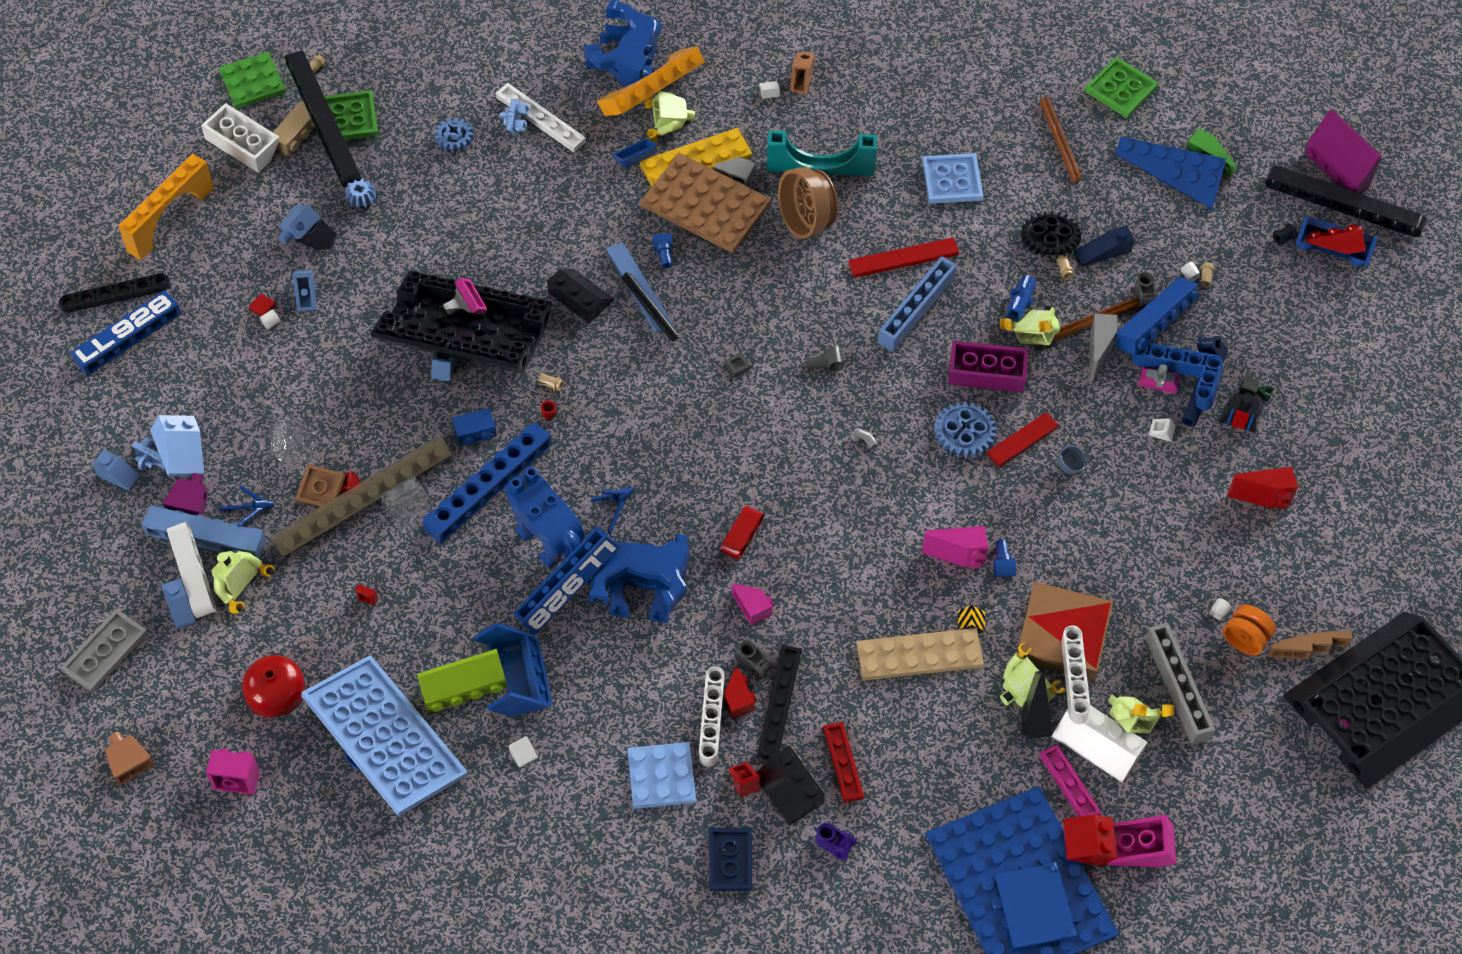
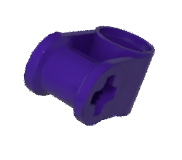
[815,823,857,861]

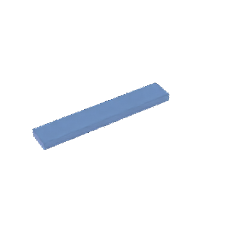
[606,242,672,333]

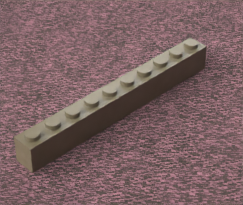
[269,437,452,556]

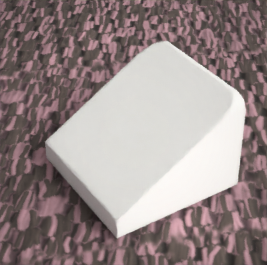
[759,81,780,99]
[1149,419,1175,441]
[509,736,538,768]

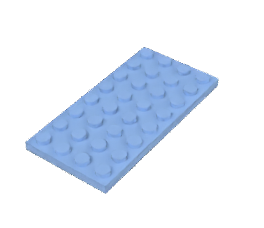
[301,655,468,817]

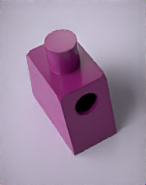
[163,473,208,516]

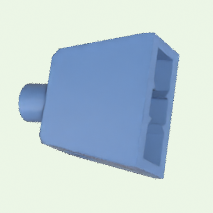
[278,204,321,245]

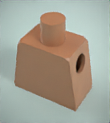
[790,52,815,94]
[105,732,155,785]

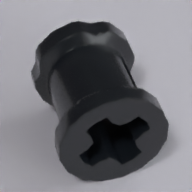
[1272,223,1297,246]

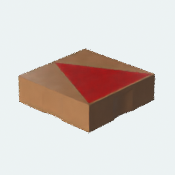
[1017,582,1113,682]

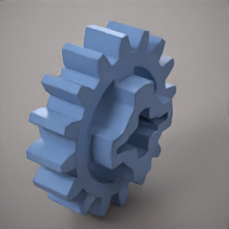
[435,117,474,153]

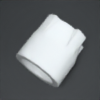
[1181,262,1201,282]
[260,309,281,330]
[1209,598,1231,621]

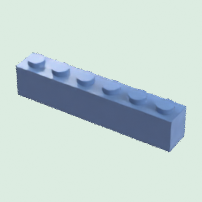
[877,256,957,352]
[142,505,266,559]

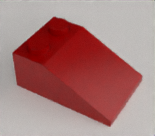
[1227,467,1298,509]

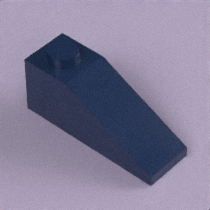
[1074,225,1135,267]

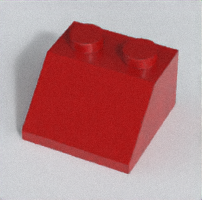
[1063,814,1117,866]

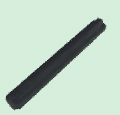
[621,272,679,342]

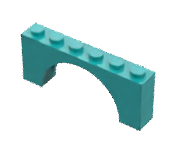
[767,130,877,176]

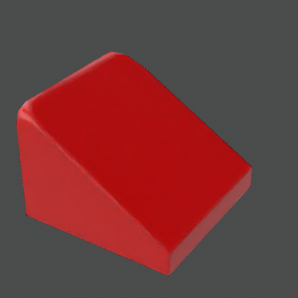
[339,471,359,495]

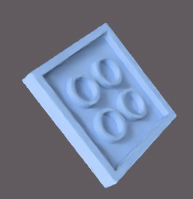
[922,153,983,204]
[627,742,696,809]

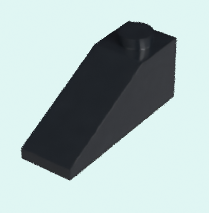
[1019,671,1053,739]

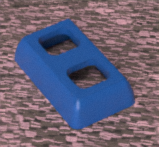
[612,138,657,168]

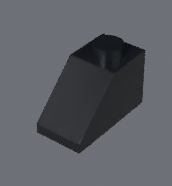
[294,219,337,250]

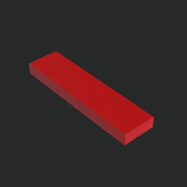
[987,412,1059,468]
[823,722,864,803]

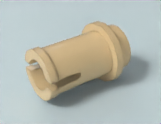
[309,55,326,73]
[1056,256,1074,280]
[1200,262,1215,287]
[538,373,564,392]

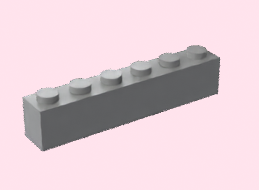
[1145,623,1215,745]

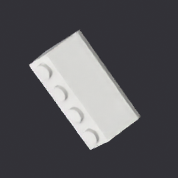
[201,103,280,173]
[1052,705,1148,782]

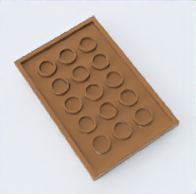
[640,153,771,253]

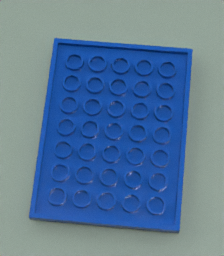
[926,786,1119,954]

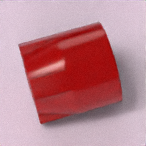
[541,400,557,421]

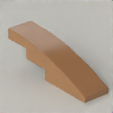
[1267,631,1352,659]

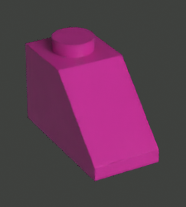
[732,583,774,625]

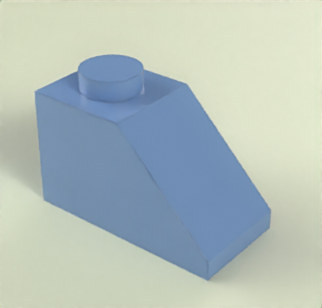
[293,269,316,312]
[431,353,457,381]
[92,450,141,491]
[161,578,196,629]

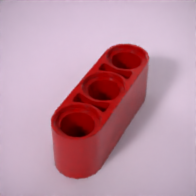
[720,505,764,560]

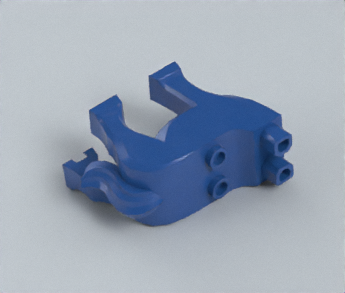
[584,0,662,87]
[504,466,584,569]
[587,534,690,623]

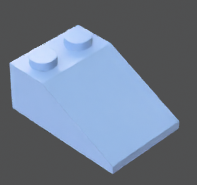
[150,415,204,476]

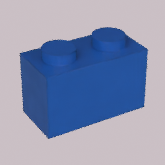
[452,408,497,446]

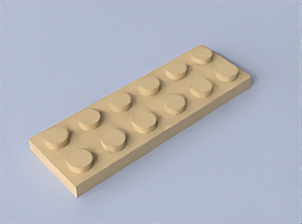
[856,628,984,681]

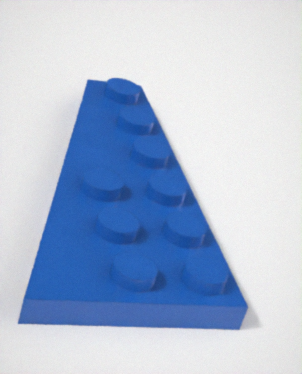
[1116,136,1226,210]

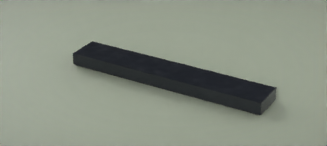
[757,645,802,759]

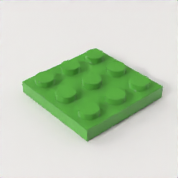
[218,51,286,109]
[1084,57,1159,118]
[325,90,379,140]

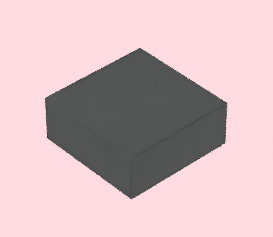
[725,352,751,377]

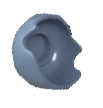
[1057,445,1087,475]

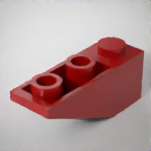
[1306,224,1366,254]

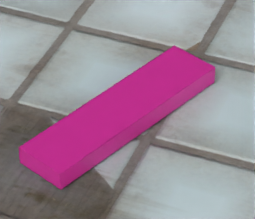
[1039,744,1102,817]

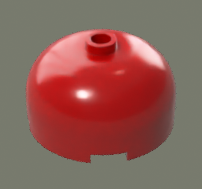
[242,655,306,718]

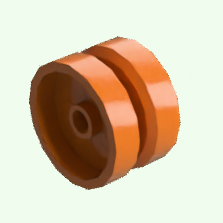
[1222,604,1276,656]

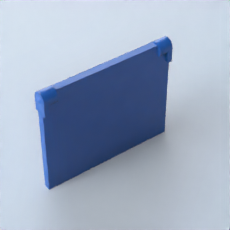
[995,862,1077,949]

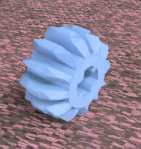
[345,179,376,210]

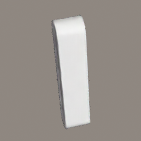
[167,522,216,618]
[1061,625,1090,725]
[699,666,724,767]

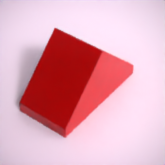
[728,762,760,797]

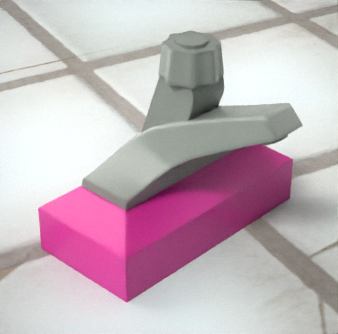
[443,278,488,315]
[1138,364,1180,393]

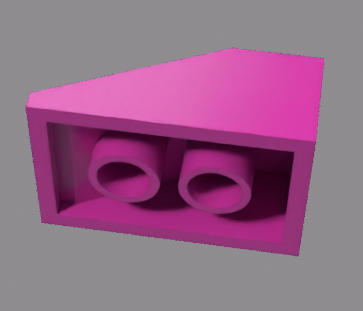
[922,526,988,568]
[1107,815,1176,867]

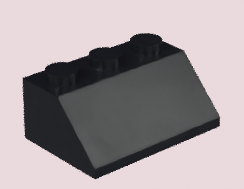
[547,269,614,323]
[756,745,825,825]

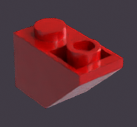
[724,668,757,719]

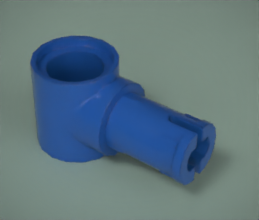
[652,233,673,268]
[994,539,1016,577]

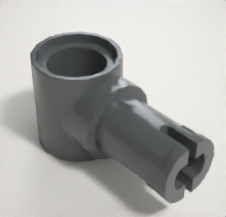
[805,346,845,371]

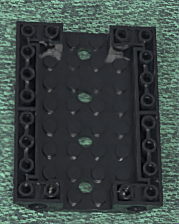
[371,270,552,373]
[1283,612,1462,790]

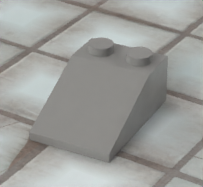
[1089,314,1121,382]

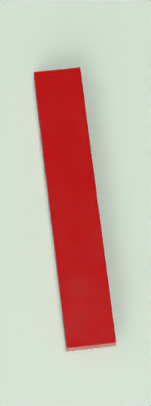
[848,237,959,278]

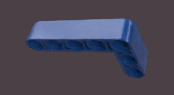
[1131,343,1223,410]

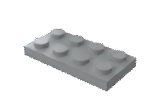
[60,609,148,693]

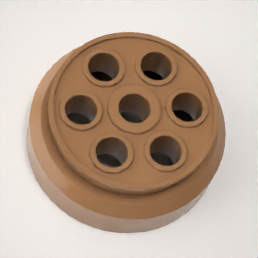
[778,167,838,239]

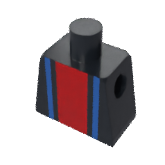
[1220,393,1261,433]

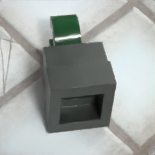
[1238,372,1273,401]

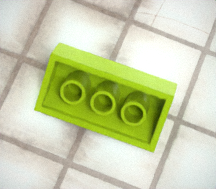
[417,649,507,712]

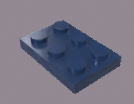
[709,828,752,891]

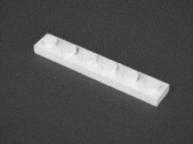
[496,83,586,152]

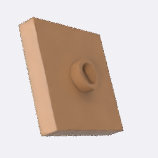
[295,464,346,508]

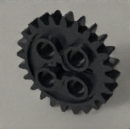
[1021,211,1081,259]

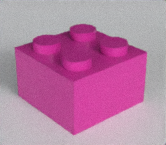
[206,749,260,795]

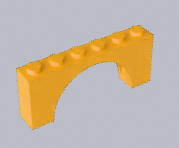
[597,46,705,116]
[118,154,214,260]

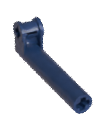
[1181,336,1228,427]

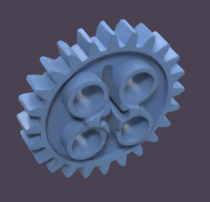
[934,401,997,459]

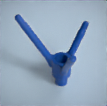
[219,485,274,527]
[591,486,634,534]

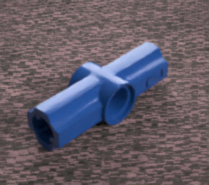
[1006,275,1037,322]

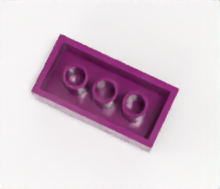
[948,341,1028,393]

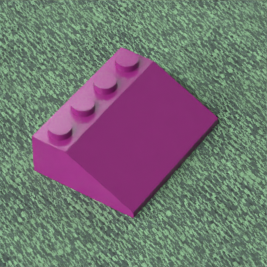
[1304,109,1382,194]

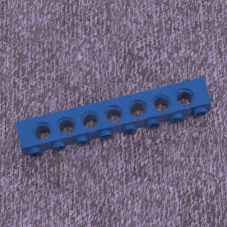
[422,422,552,544]

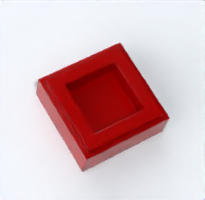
[249,293,276,316]
[355,584,378,606]

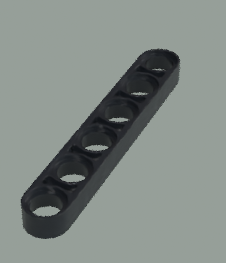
[59,273,171,313]

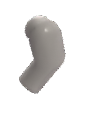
[850,428,878,450]

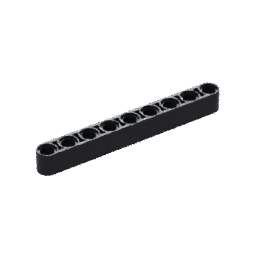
[285,50,361,187]
[1265,166,1426,237]

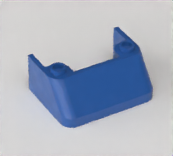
[1295,215,1378,268]
[473,623,552,716]

